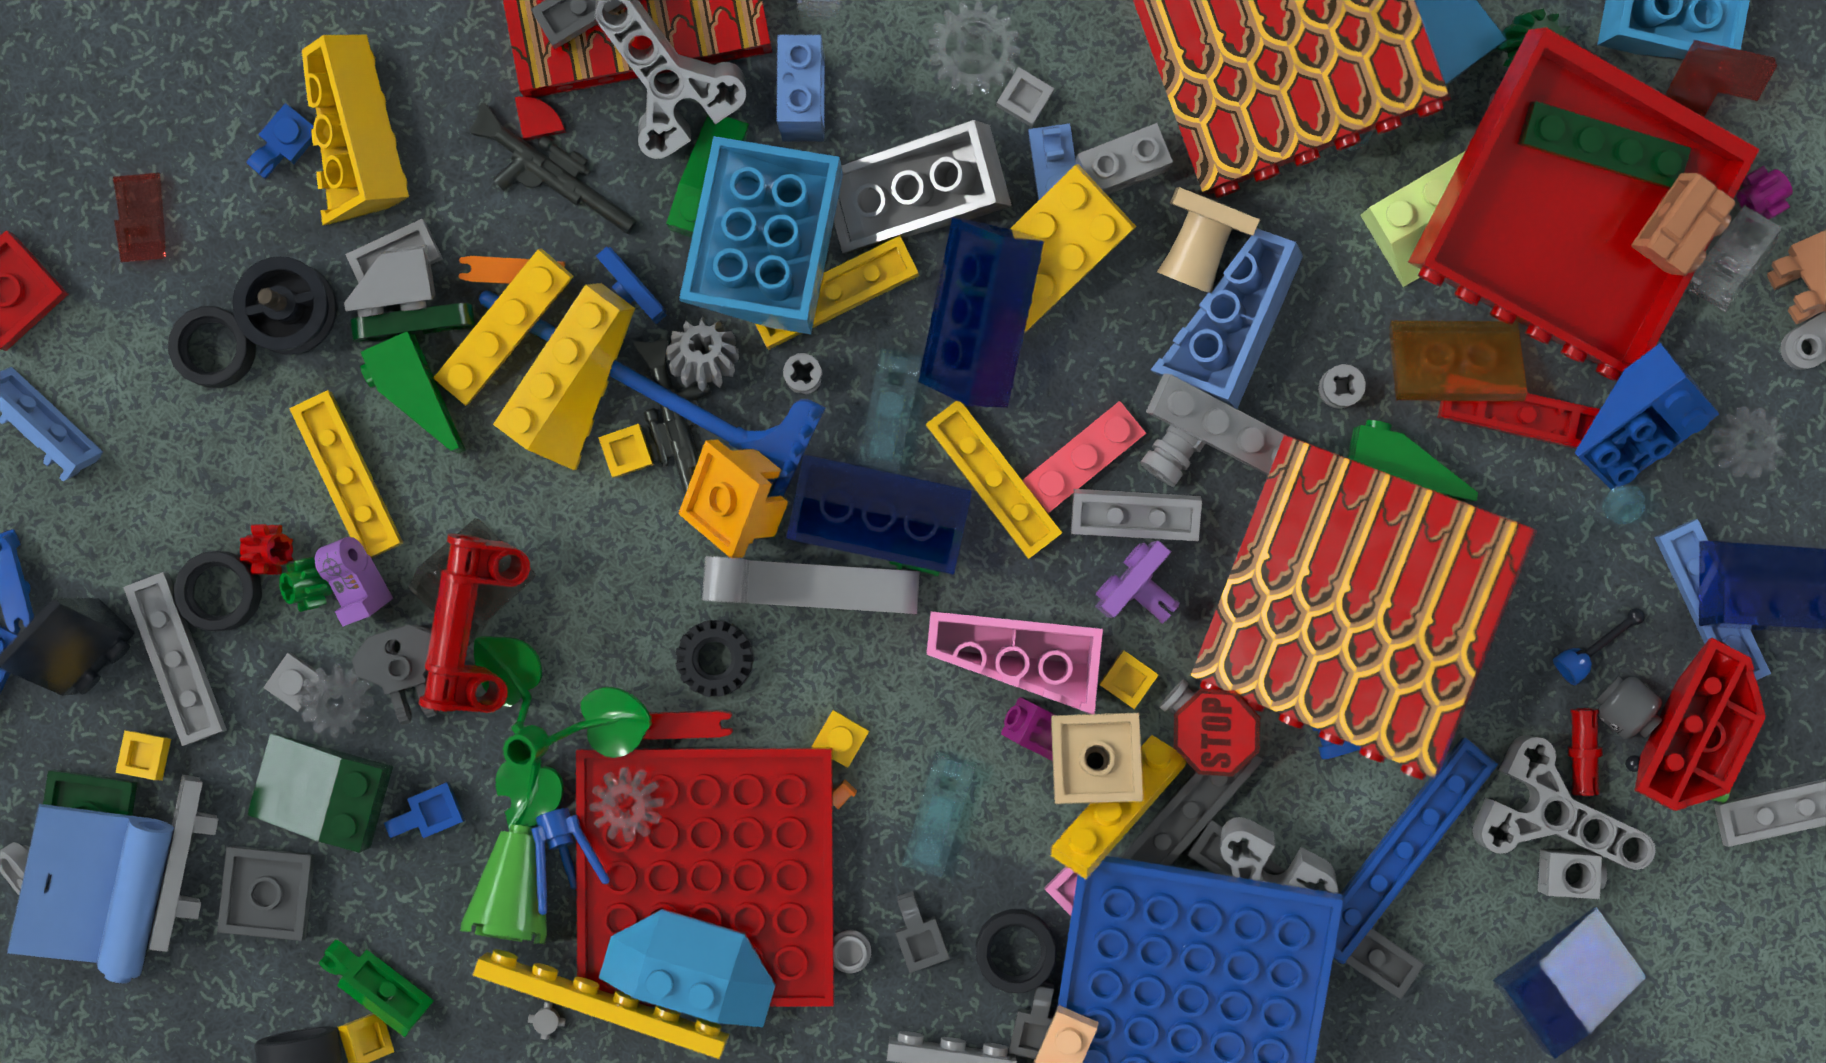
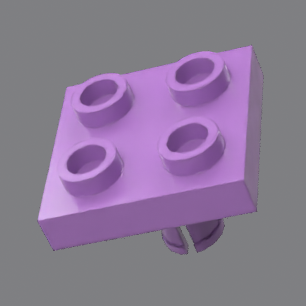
[1095,541,1180,624]

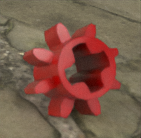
[240,524,293,575]

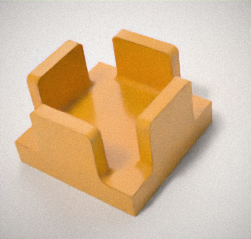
[678,440,788,558]

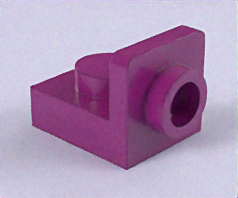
[1001,697,1057,761]

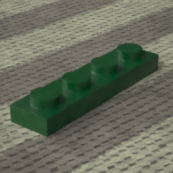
[1518,101,1691,189]

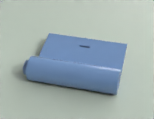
[7,804,174,983]

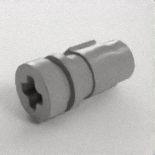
[1140,425,1206,487]

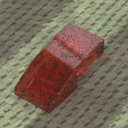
[113,172,165,262]

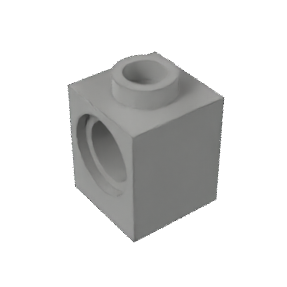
[1538,849,1607,899]

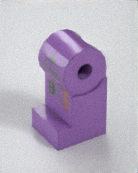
[315,537,393,627]

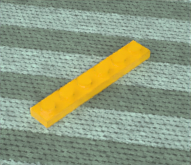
[473,949,729,1059]

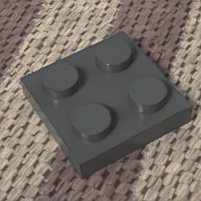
[217,845,315,941]

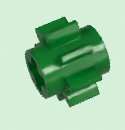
[279,557,333,612]

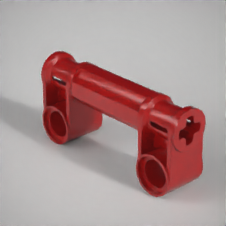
[418,534,530,713]

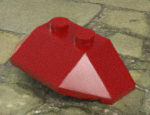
[1634,638,1766,811]

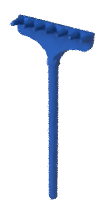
[479,291,826,497]

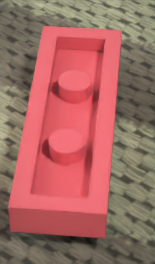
[1022,401,1146,513]

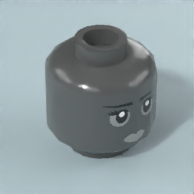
[1596,676,1663,739]

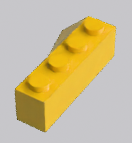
[302,35,409,225]
[493,283,635,470]

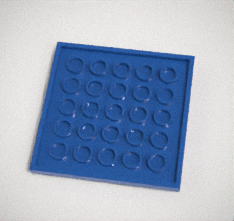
[1058,856,1343,1063]

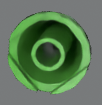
[460,824,547,944]

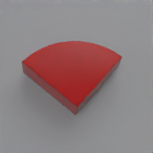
[515,96,566,141]

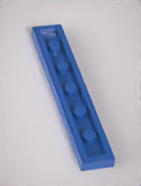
[1333,737,1498,964]

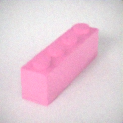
[926,612,1103,714]

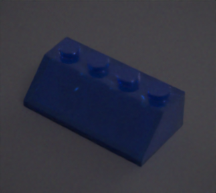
[918,217,1044,408]
[786,454,972,575]
[1699,541,1826,634]

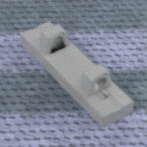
[148,774,219,952]

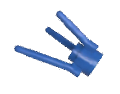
[531,808,609,915]

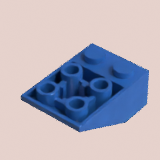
[1575,343,1719,492]

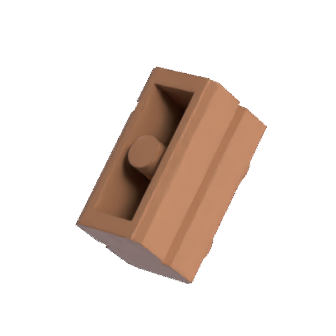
[1632,173,1736,276]

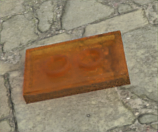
[1389,320,1528,401]

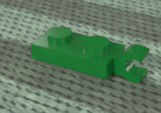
[319,939,434,1037]

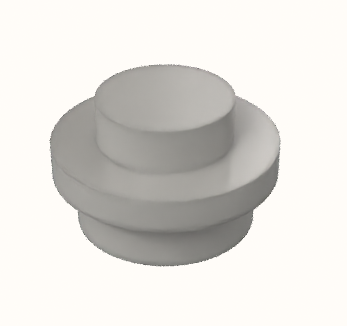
[834,930,871,973]

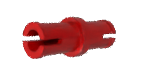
[1567,708,1603,796]

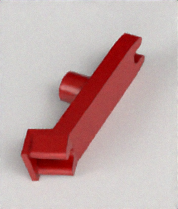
[643,710,733,739]

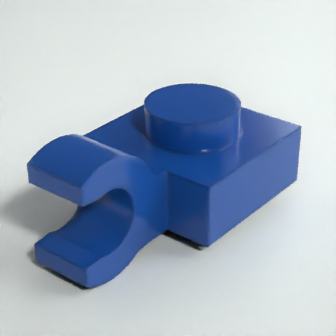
[246,103,313,179]
[384,782,465,838]

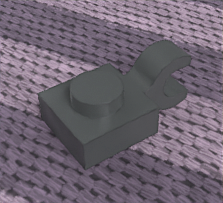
[895,891,950,973]
[1009,982,1054,1059]

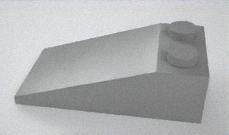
[834,120,1012,253]

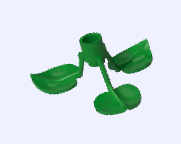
[474,636,652,830]

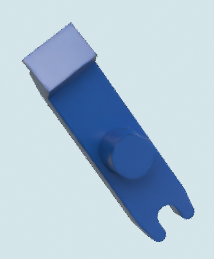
[0,529,34,633]

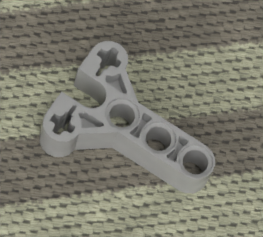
[595,0,746,159]
[1473,735,1656,870]
[1221,817,1338,893]

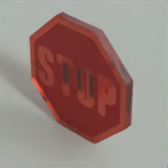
[1174,688,1261,777]

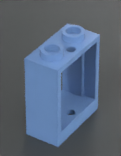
[777,35,825,142]

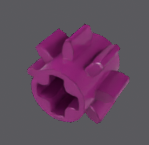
[1737,166,1793,221]

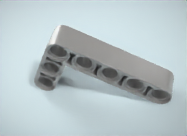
[702,556,920,614]

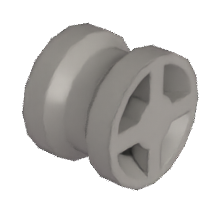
[1318,364,1366,409]

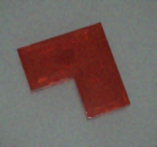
[1665,40,1777,117]

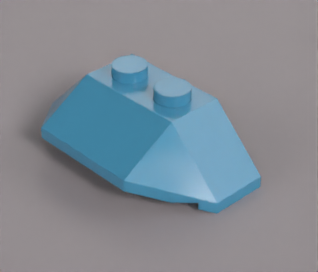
[599,909,776,1027]

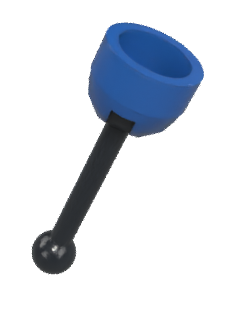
[1553,608,1645,686]

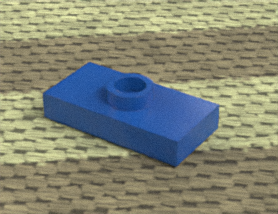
[596,246,667,324]

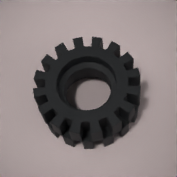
[675,620,754,697]

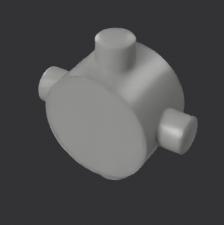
[528,1002,566,1040]

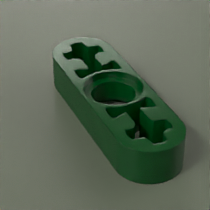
[350,303,475,342]

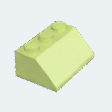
[1360,152,1465,287]

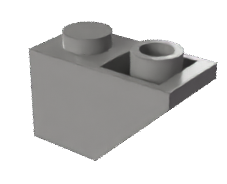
[344,245,436,317]

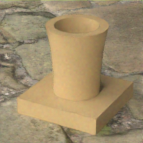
[1157,187,1260,293]
[1051,713,1143,804]

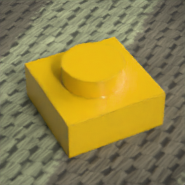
[598,424,654,478]
[1098,650,1159,710]
[811,710,869,768]
[116,731,171,781]
[338,1013,394,1063]

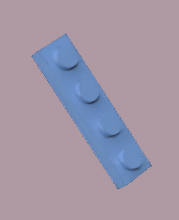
[1654,519,1771,680]

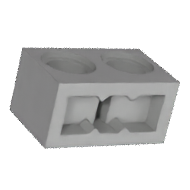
[1075,123,1173,195]

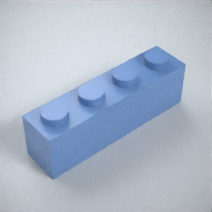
[1151,228,1303,409]

